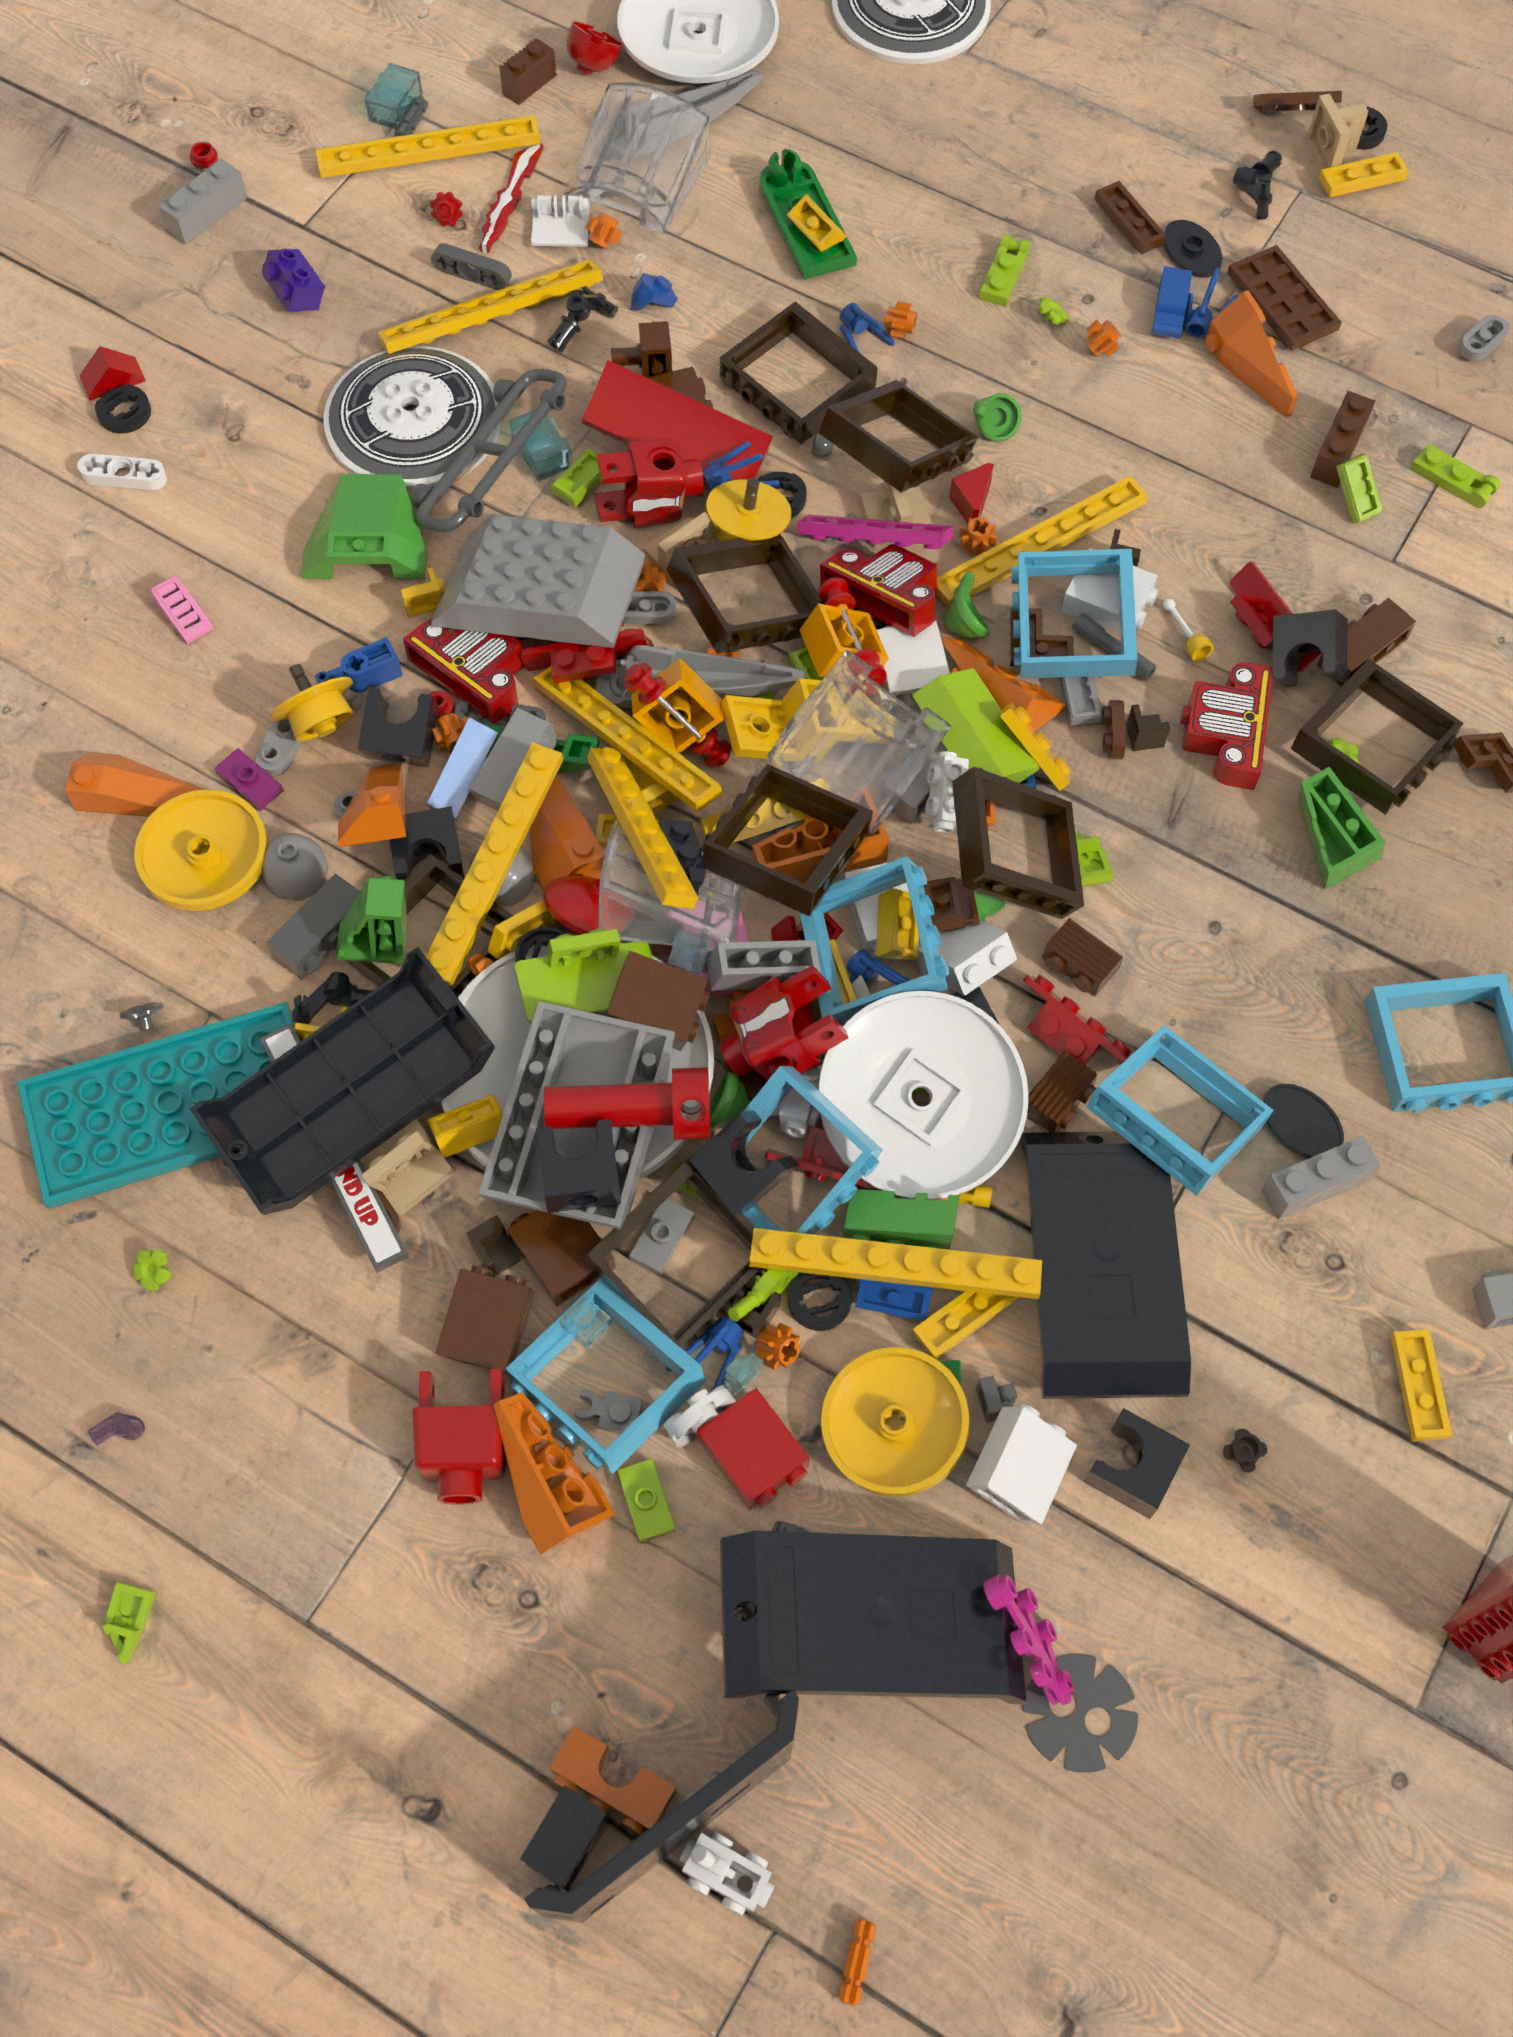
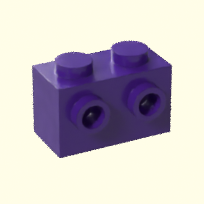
[262,249,325,312]

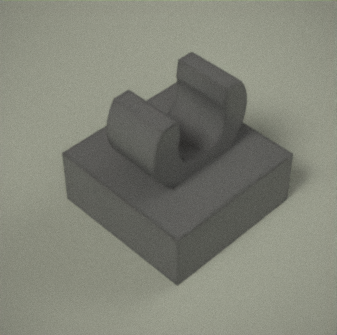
[976,1375,1018,1423]

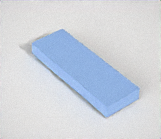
[426,718,498,819]

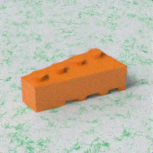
[752,788,889,883]

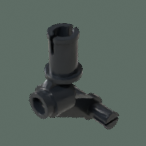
[1233,150,1282,220]
[547,286,619,353]
[292,972,373,1025]

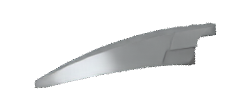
[604,71,763,162]
[596,645,804,708]

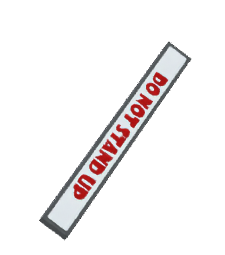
[260,1024,409,1273]

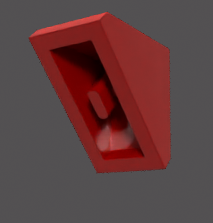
[79,346,146,401]
[949,462,994,523]

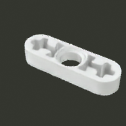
[77,453,167,490]

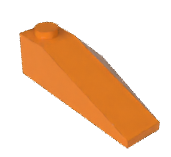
[1206,290,1298,417]
[942,636,1066,731]
[65,752,205,817]
[338,762,406,847]
[529,775,608,891]
[493,1392,615,1555]

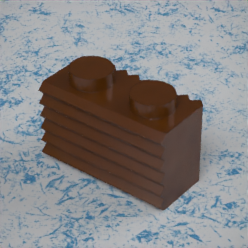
[499,39,557,105]
[1042,918,1123,996]
[1027,1051,1098,1132]

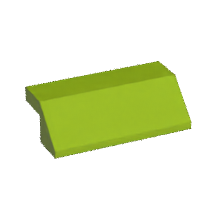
[912,668,1041,783]

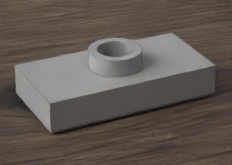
[1059,677,1103,726]
[629,1199,695,1276]

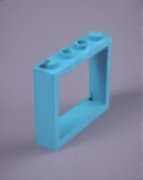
[1011,549,1137,679]
[799,856,949,1026]
[1365,973,1513,1114]
[1086,1025,1274,1196]
[742,1066,883,1235]
[505,1279,706,1474]

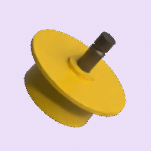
[706,478,791,541]
[269,664,354,742]

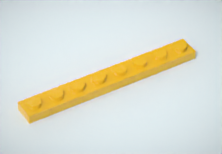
[315,115,540,178]
[377,259,603,354]
[936,475,1148,607]
[533,666,722,812]
[426,742,564,987]
[587,747,698,909]
[749,1228,1042,1299]

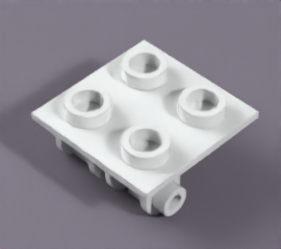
[531,195,590,247]

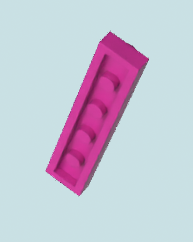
[798,515,953,549]

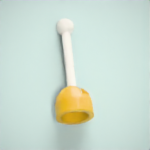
[1163,599,1214,662]

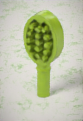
[728,1269,798,1322]

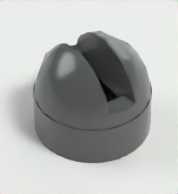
[811,431,834,457]

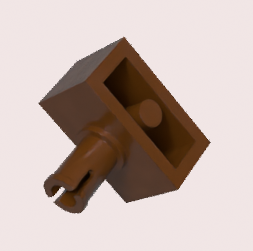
[611,321,672,378]

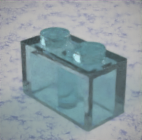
[364,63,423,129]
[509,410,572,482]

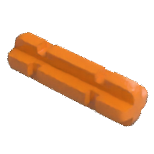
[838,1919,876,2006]

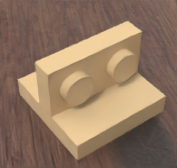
[1306,93,1369,169]
[859,481,932,548]
[643,512,717,588]
[360,1118,457,1216]

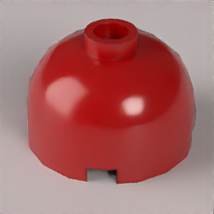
[566,21,622,75]

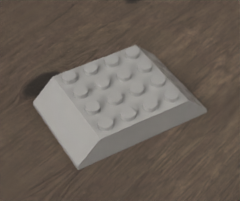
[431,514,646,648]
[478,1001,675,1229]

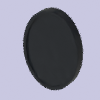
[1164,220,1222,278]
[1263,1084,1344,1158]

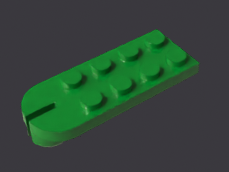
[760,149,857,280]

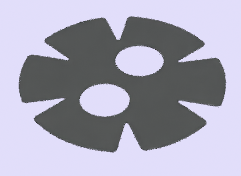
[1023,1654,1138,1773]

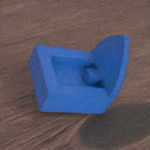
[630,273,678,311]

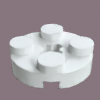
[664,1385,736,1447]

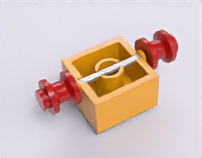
[800,578,889,691]
[624,658,731,768]

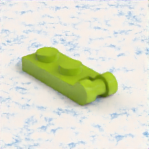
[979,234,1031,307]
[1410,443,1500,508]

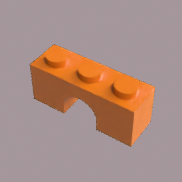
[549,1726,677,1835]

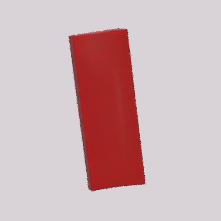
[582,360,773,481]

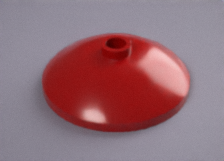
[543,876,638,942]

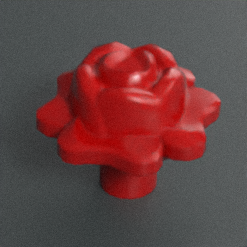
[430,191,463,227]

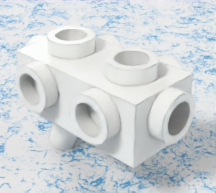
[925,751,969,833]
[770,1060,824,1139]
[679,1831,775,1916]

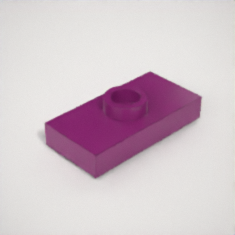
[214,748,284,811]

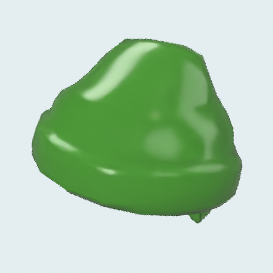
[973,393,1022,441]
[943,571,990,639]
[709,1072,750,1132]

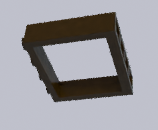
[720,301,878,444]
[819,380,978,493]
[666,534,825,654]
[1290,659,1464,815]
[700,764,873,916]
[952,767,1084,919]
[345,854,513,998]
[581,1157,768,1351]

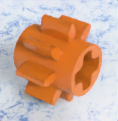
[585,212,622,249]
[884,301,918,339]
[1085,319,1121,357]
[959,517,997,556]
[432,714,468,754]
[755,1323,800,1370]

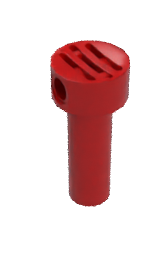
[544,1067,710,1140]

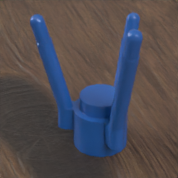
[1183,268,1238,338]
[839,303,895,372]
[702,441,779,492]
[846,949,910,985]
[665,1316,744,1390]

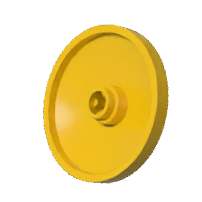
[134,789,269,911]
[821,1347,970,1497]

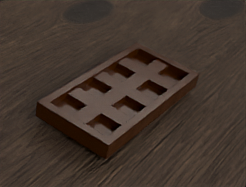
[1227,245,1342,351]

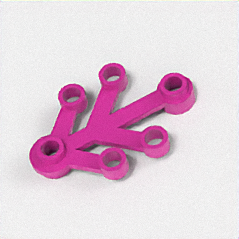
[983,1575,1074,1705]

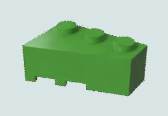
[1298,767,1385,890]
[336,876,408,964]
[843,1189,960,1250]

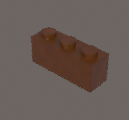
[1310,391,1376,488]
[1317,598,1416,687]

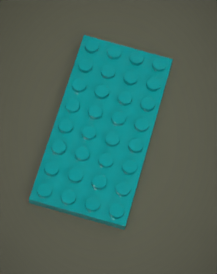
[17,1002,296,1209]

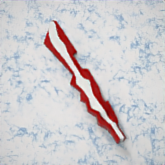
[479,144,544,253]

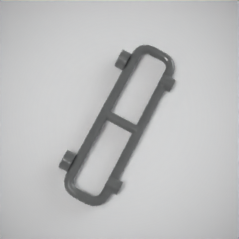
[411,369,567,532]

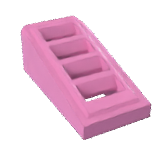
[150,576,214,645]

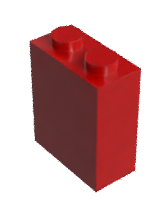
[697,1387,810,1510]

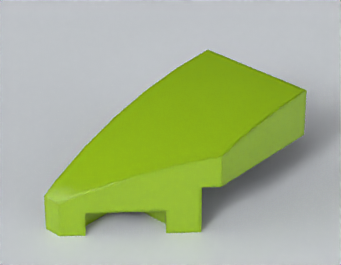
[1075,827,1113,886]
[102,1582,157,1664]

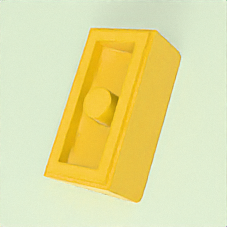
[786,194,847,252]
[876,888,919,960]
[428,1094,503,1157]

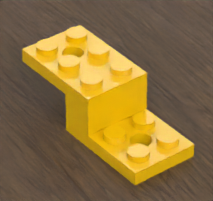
[720,678,896,763]

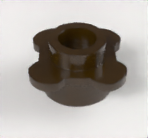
[1223,1429,1267,1473]

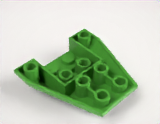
[301,474,427,579]

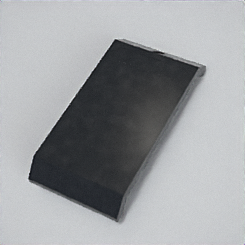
[189,947,495,1215]
[1021,1131,1191,1399]
[720,1531,1027,1704]
[524,1690,799,1923]

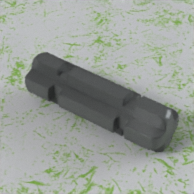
[394,95,429,137]

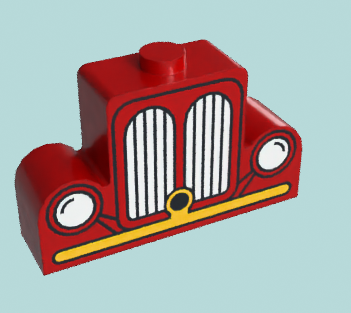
[820,544,937,637]
[403,620,524,724]
[1180,663,1273,790]

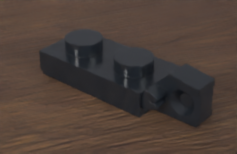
[659,819,706,896]

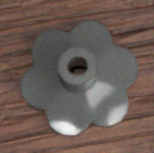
[119,1002,163,1030]

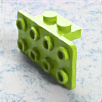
[514,928,653,1024]

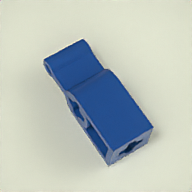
[1152,266,1192,339]
[315,637,403,693]

